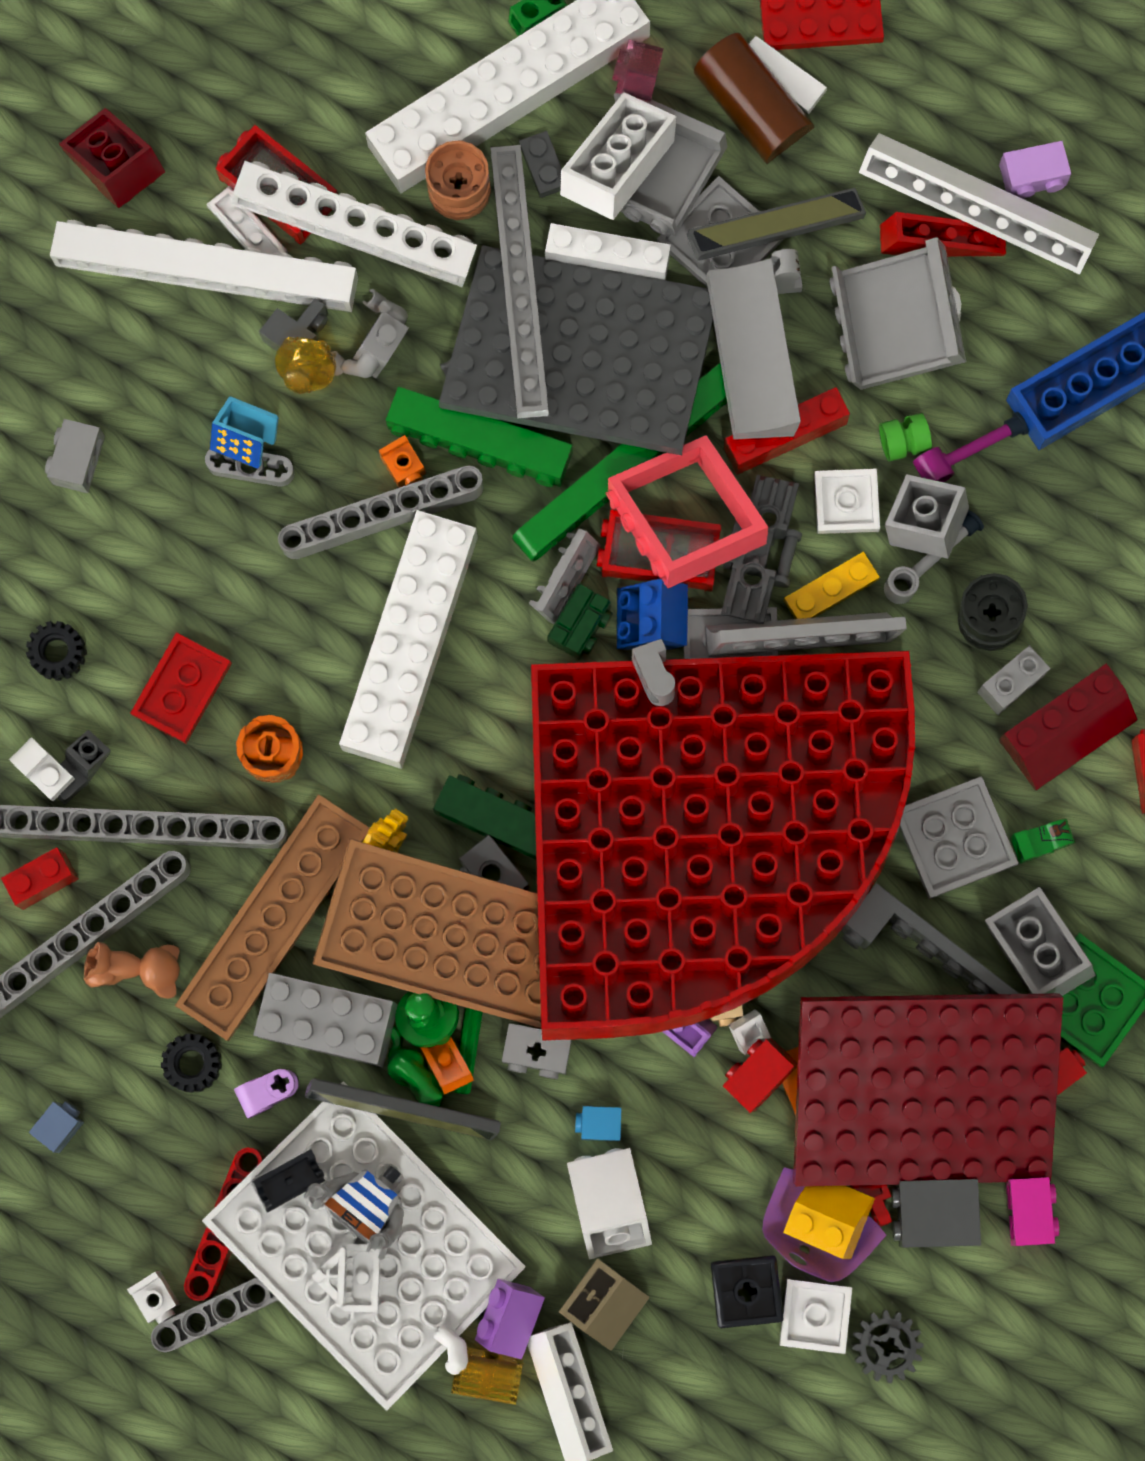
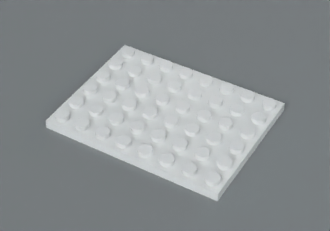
[202,1081,526,1411]

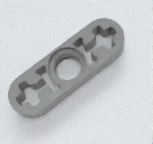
[205,449,295,486]

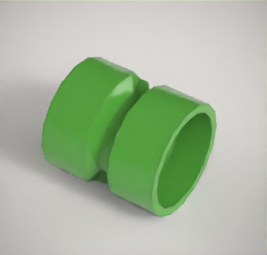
[879,413,932,462]

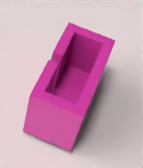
[1005,1177,1059,1246]

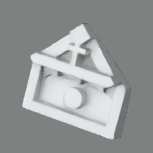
[312,1244,381,1313]

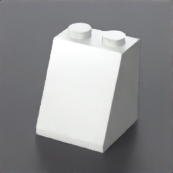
[567,1148,652,1260]

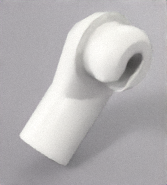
[434,1324,468,1375]

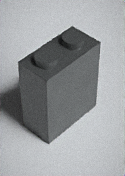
[891,1179,981,1248]

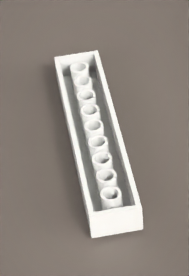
[365,0,650,194]

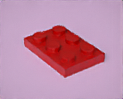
[130,632,232,744]

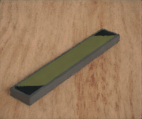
[687,188,866,261]
[305,1078,501,1140]

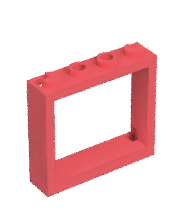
[606,435,769,588]

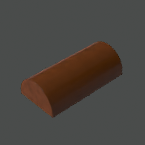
[694,33,815,164]

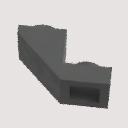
[57,730,111,805]

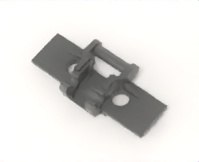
[721,475,802,624]

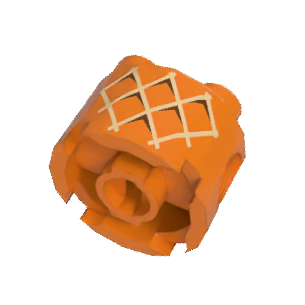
[236,715,303,783]

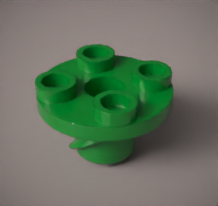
[395,991,459,1048]

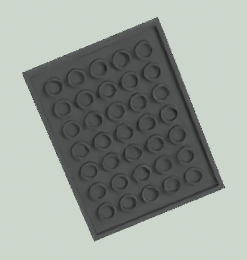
[439,246,713,456]

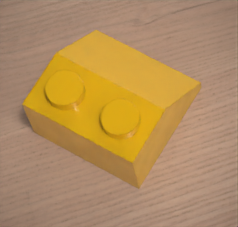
[783,1186,875,1259]

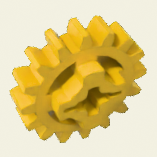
[363,808,408,853]

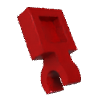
[850,1185,892,1227]

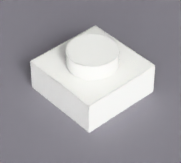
[728,1009,771,1055]

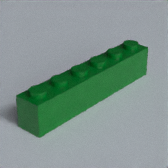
[386,386,573,487]

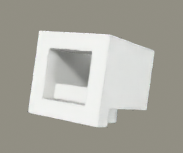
[127,1271,180,1324]

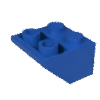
[617,579,688,650]

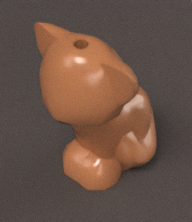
[84,942,180,999]

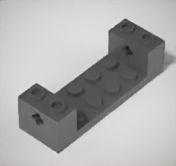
[841,883,1019,995]

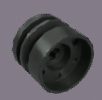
[958,573,1028,651]

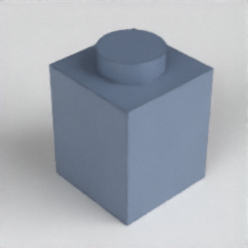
[28,1101,84,1153]

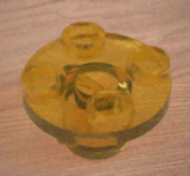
[275,337,336,394]

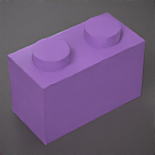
[475,1278,545,1360]

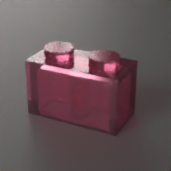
[612,40,664,102]

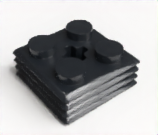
[711,1255,784,1329]

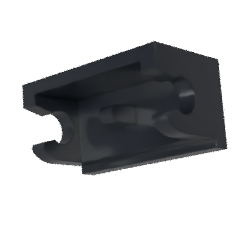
[252,1149,325,1213]

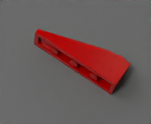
[880,212,1006,257]

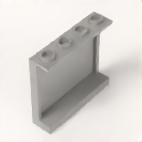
[614,85,728,236]
[830,237,966,390]

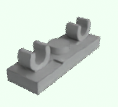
[529,529,601,624]

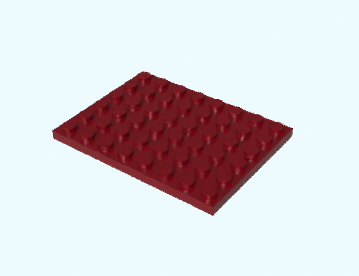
[793,993,1063,1187]

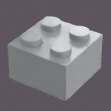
[885,474,969,559]

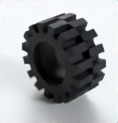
[26,621,87,681]
[161,1033,222,1093]

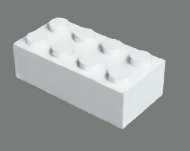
[560,92,676,220]

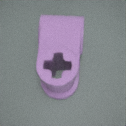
[234,1069,299,1119]

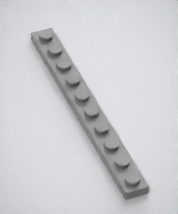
[490,145,549,419]

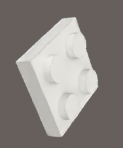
[814,469,880,534]
[779,1279,852,1354]

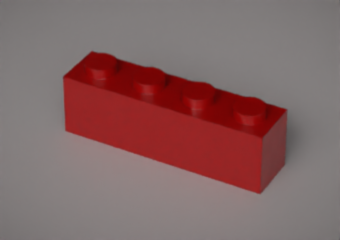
[723,387,850,475]

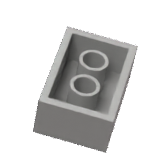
[985,887,1096,996]

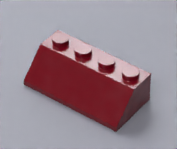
[999,663,1138,791]

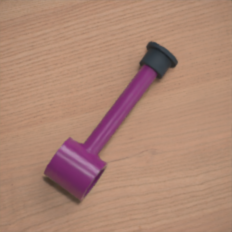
[912,412,1028,482]

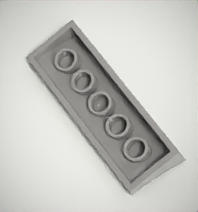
[706,258,801,439]
[705,612,907,656]

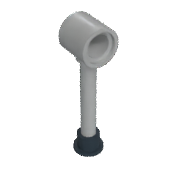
[884,510,984,604]

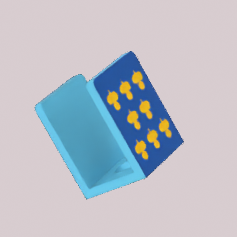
[210,396,279,469]

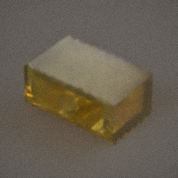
[451,1347,524,1405]

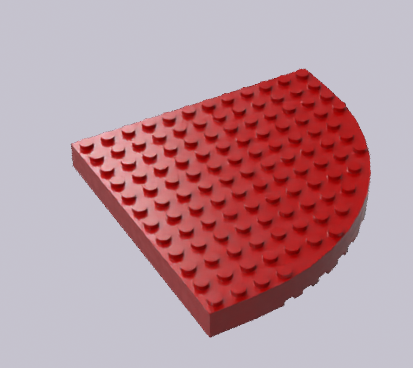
[531,651,915,1041]

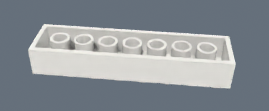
[339,510,478,769]

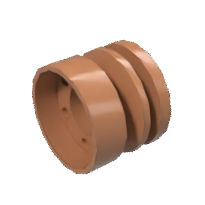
[425,140,491,220]

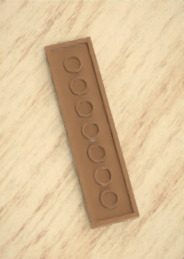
[175,794,370,1042]

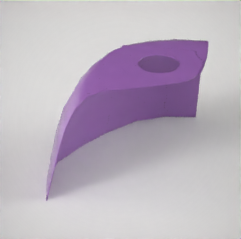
[762,1167,887,1282]

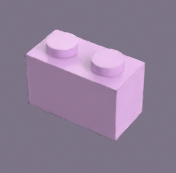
[999,141,1071,199]

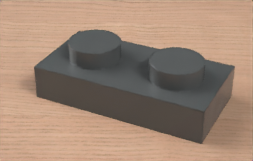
[519,131,562,198]

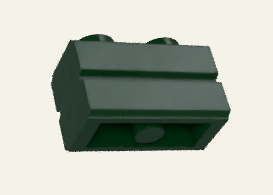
[547,584,613,660]

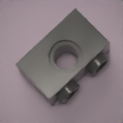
[459,835,530,890]

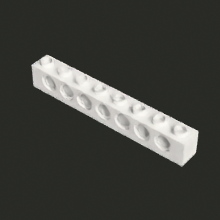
[232,161,477,287]

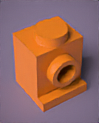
[378,435,426,488]

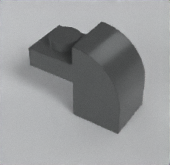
[259,298,328,357]

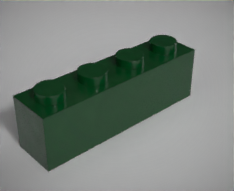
[433,774,537,860]

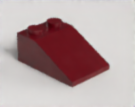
[59,108,165,208]

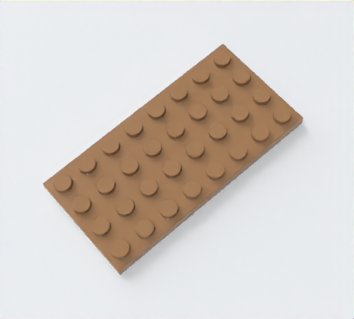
[312,839,541,1028]

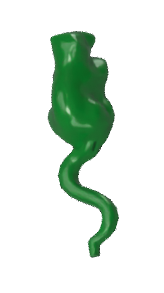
[387,1026,444,1107]

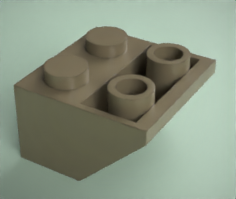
[559,1258,650,1351]

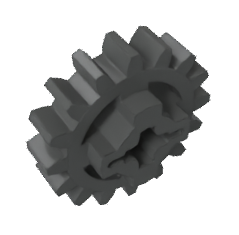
[851,1310,924,1383]

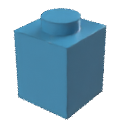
[575,1106,621,1141]

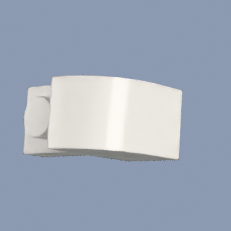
[9,737,75,801]

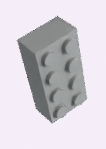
[253,973,398,1067]

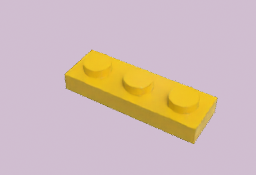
[783,551,880,619]

